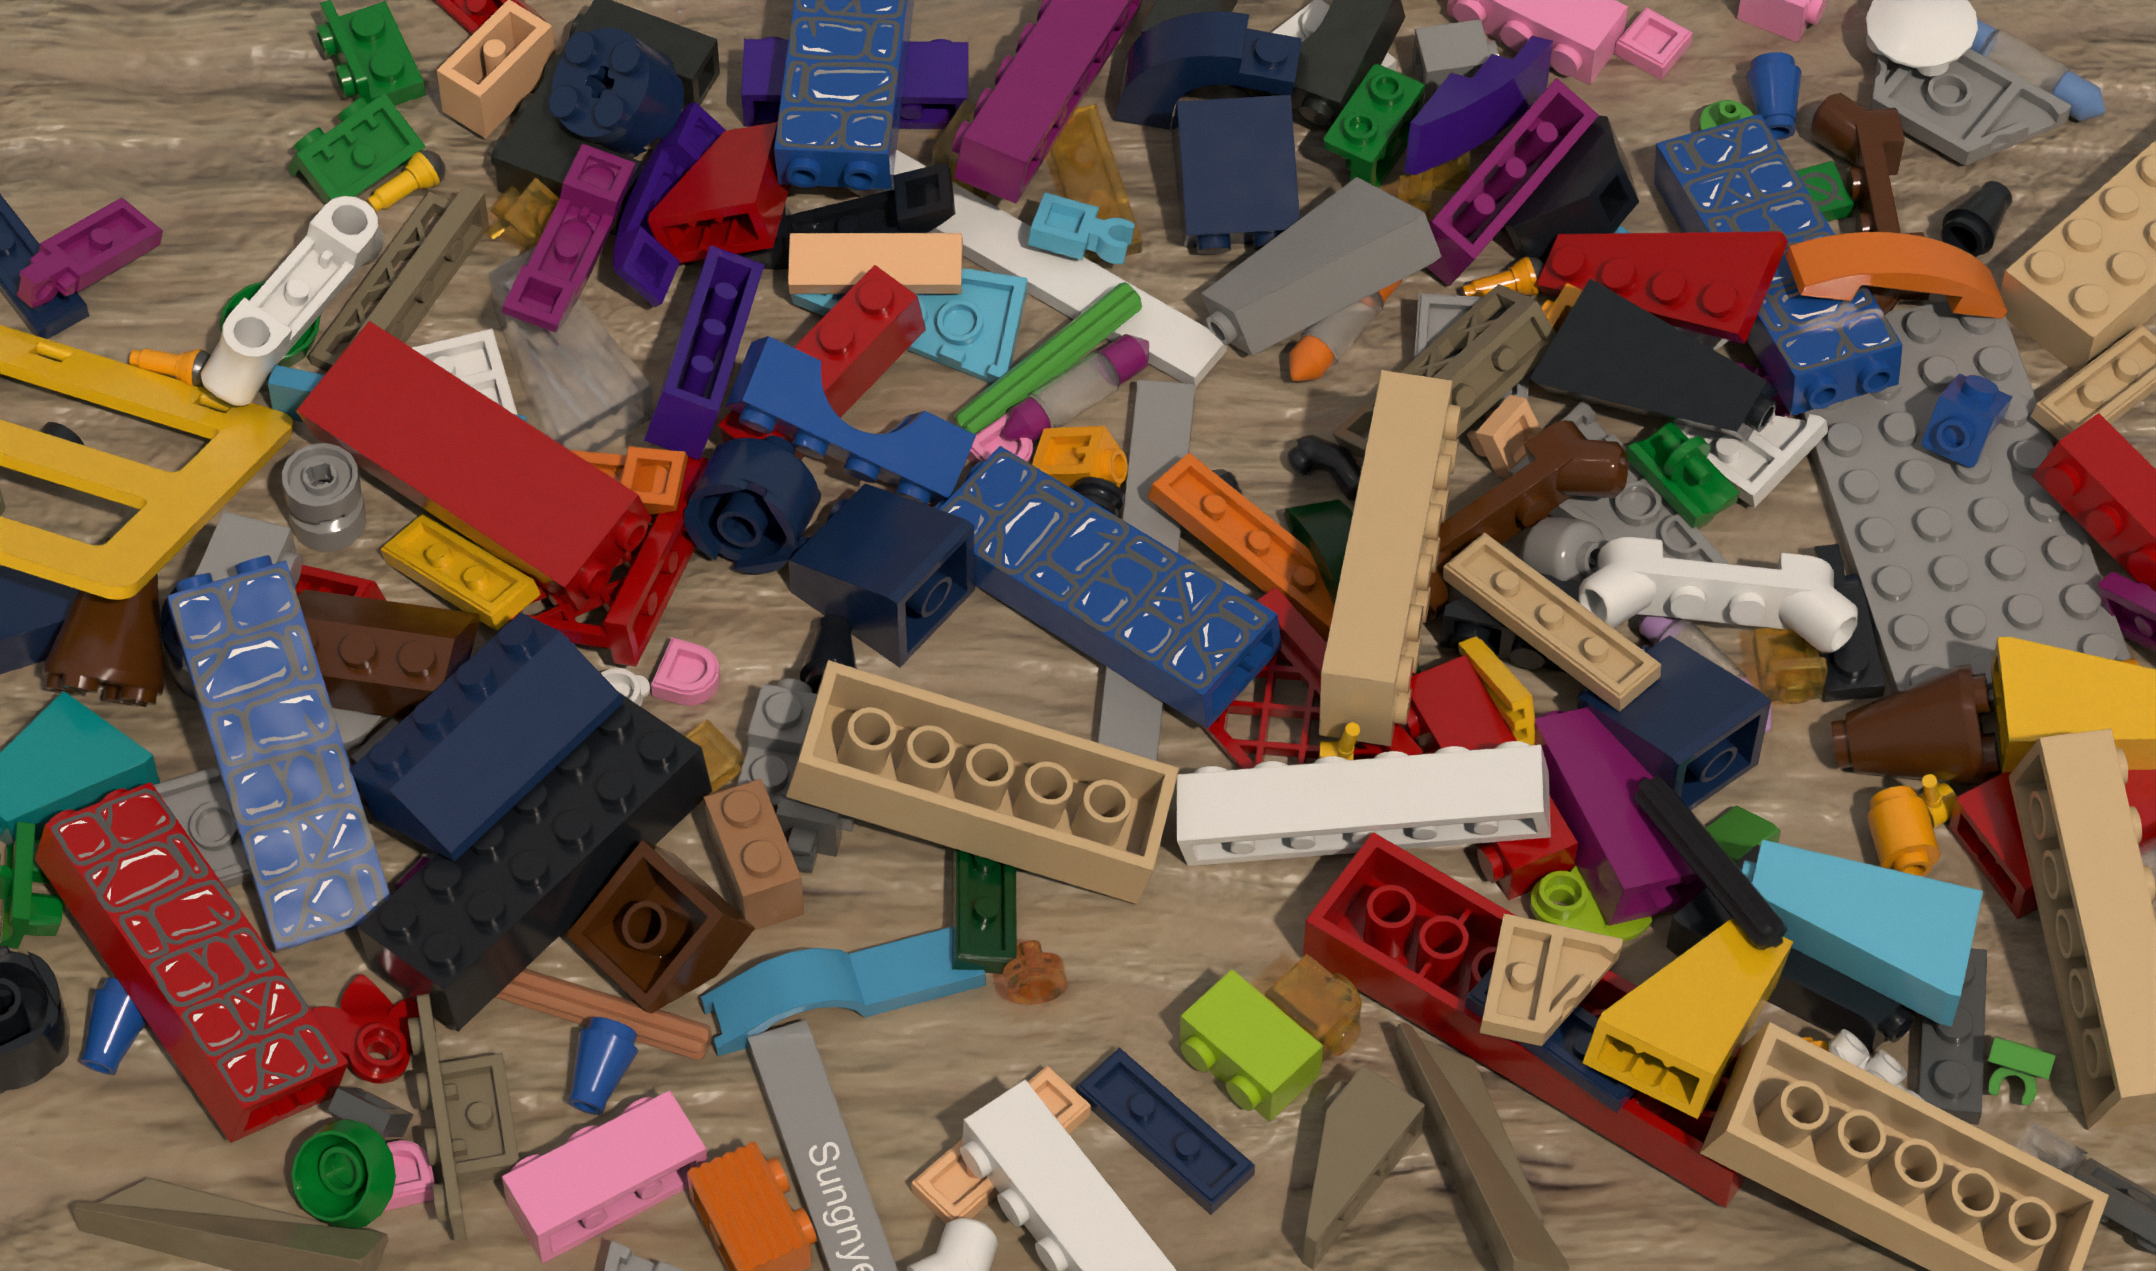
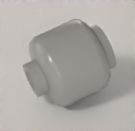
[1520,517,1607,586]

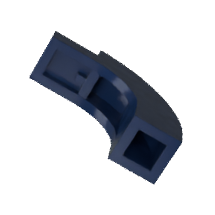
[1114,11,1302,130]

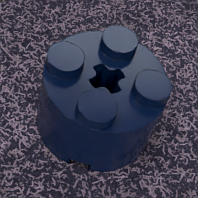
[549,28,684,156]
[684,435,821,574]

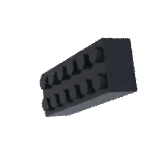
[357,692,712,1032]

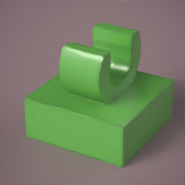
[1988,1036,2056,1106]

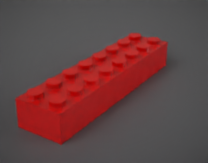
[1303,832,1747,1208]

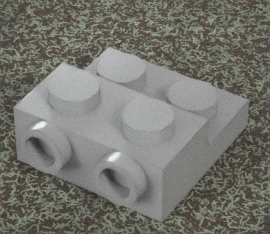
[737,678,856,832]

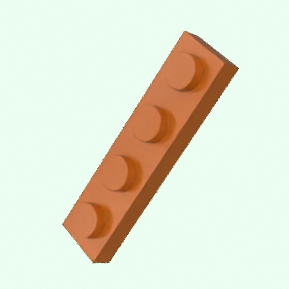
[1147,453,1334,642]

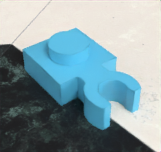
[1027,192,1135,264]

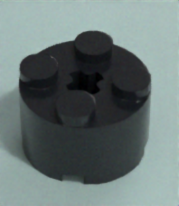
[0,946,70,1094]

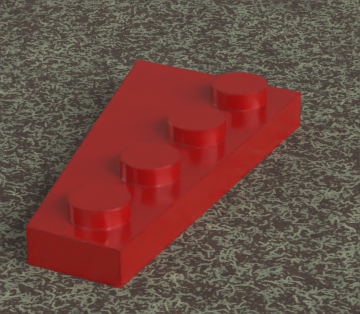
[1536,231,1789,344]

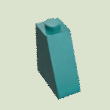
[0,691,160,846]

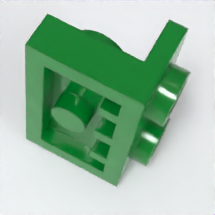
[315,0,426,106]
[1323,64,1425,188]
[287,93,426,204]

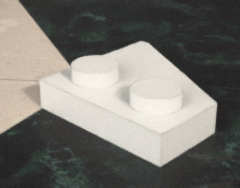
[1675,412,1828,508]

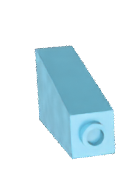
[1742,840,1983,1027]

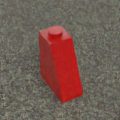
[648,122,790,263]

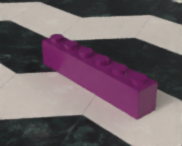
[952,0,1142,204]

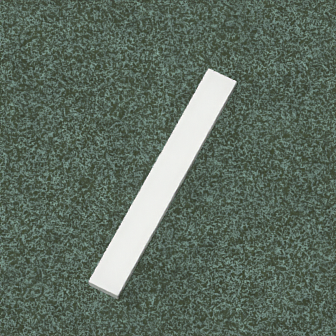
[845,150,1227,388]

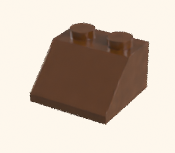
[566,840,755,1013]

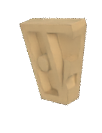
[1479,913,1623,1046]

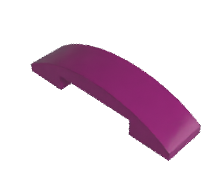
[502,144,636,333]

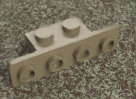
[408,994,520,1241]

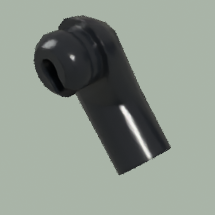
[1287,435,1362,501]

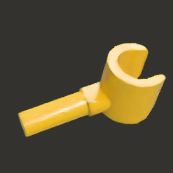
[1320,722,1360,761]
[1918,774,1957,828]

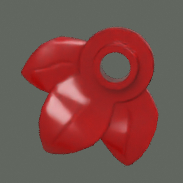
[312,974,434,1084]

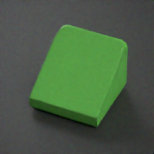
[1706,805,1781,863]

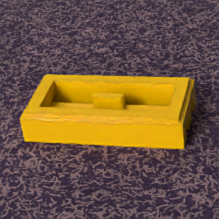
[1458,636,1535,746]

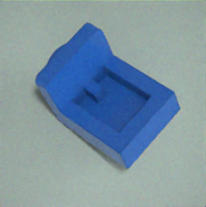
[1922,373,2013,468]

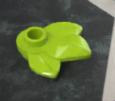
[1530,865,1652,942]

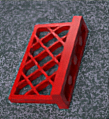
[500,456,709,667]
[1201,587,1424,769]

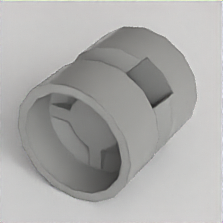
[282,443,367,552]

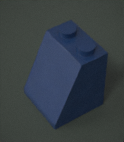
[1171,95,1300,255]
[788,483,975,668]
[1576,635,1771,810]

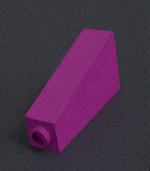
[1534,707,1706,926]

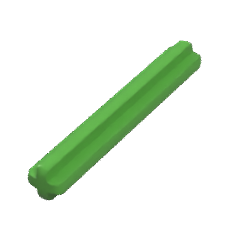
[953,282,1142,435]

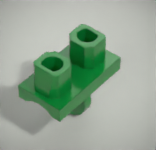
[1626,421,1740,529]
[0,821,63,949]

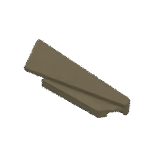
[1395,1023,1569,1271]
[73,1178,388,1271]

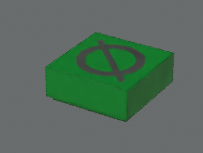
[1795,161,1854,222]

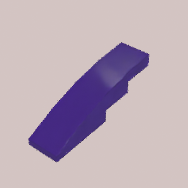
[1405,35,1553,175]

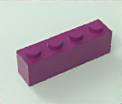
[1427,78,1599,286]

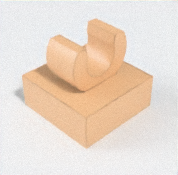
[1466,395,1542,478]

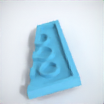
[791,268,1028,384]

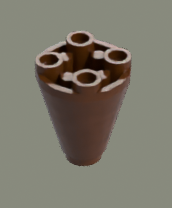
[43,538,165,706]
[1831,664,2000,785]

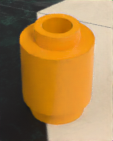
[1867,786,1941,877]

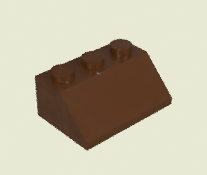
[298,589,480,718]

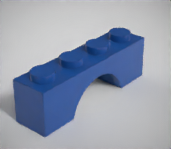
[725,336,976,506]

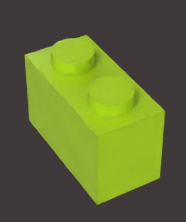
[1179,969,1323,1122]

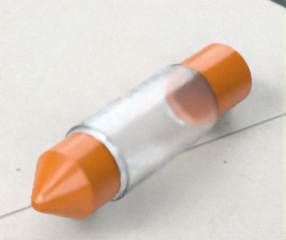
[1289,279,1402,381]

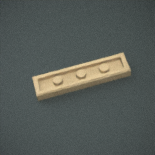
[1443,532,1661,712]

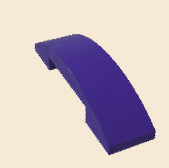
[613,102,726,307]

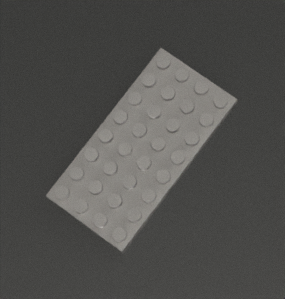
[1798,301,2131,714]

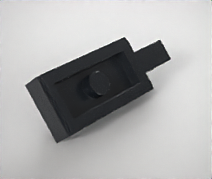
[1811,544,1886,702]

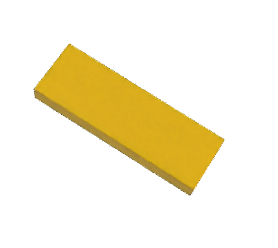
[380,513,540,631]

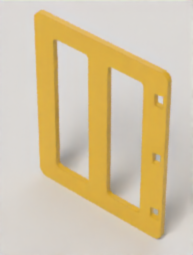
[0,325,293,600]

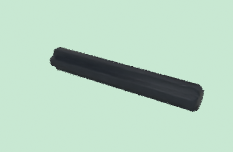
[1634,776,1788,950]

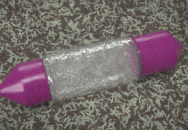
[1003,334,1149,442]

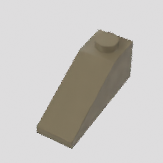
[1303,1065,1425,1270]

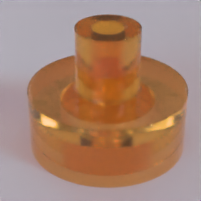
[1003,940,1068,1005]

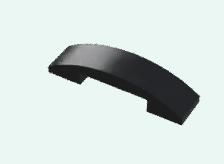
[737,162,956,269]

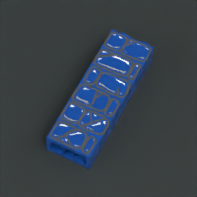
[774,0,914,190]
[1654,114,1903,416]
[934,446,1282,729]
[167,555,390,953]

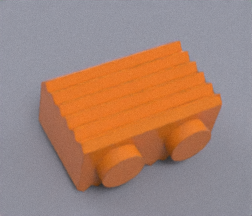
[687,1142,817,1271]

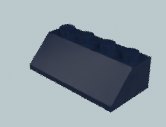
[350,612,624,862]

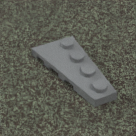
[1509,400,1729,564]

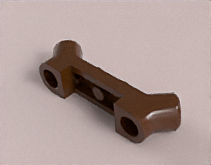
[1811,93,1930,315]
[1426,420,1628,621]

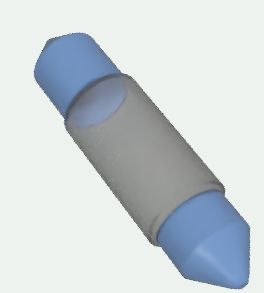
[1970,20,2106,122]

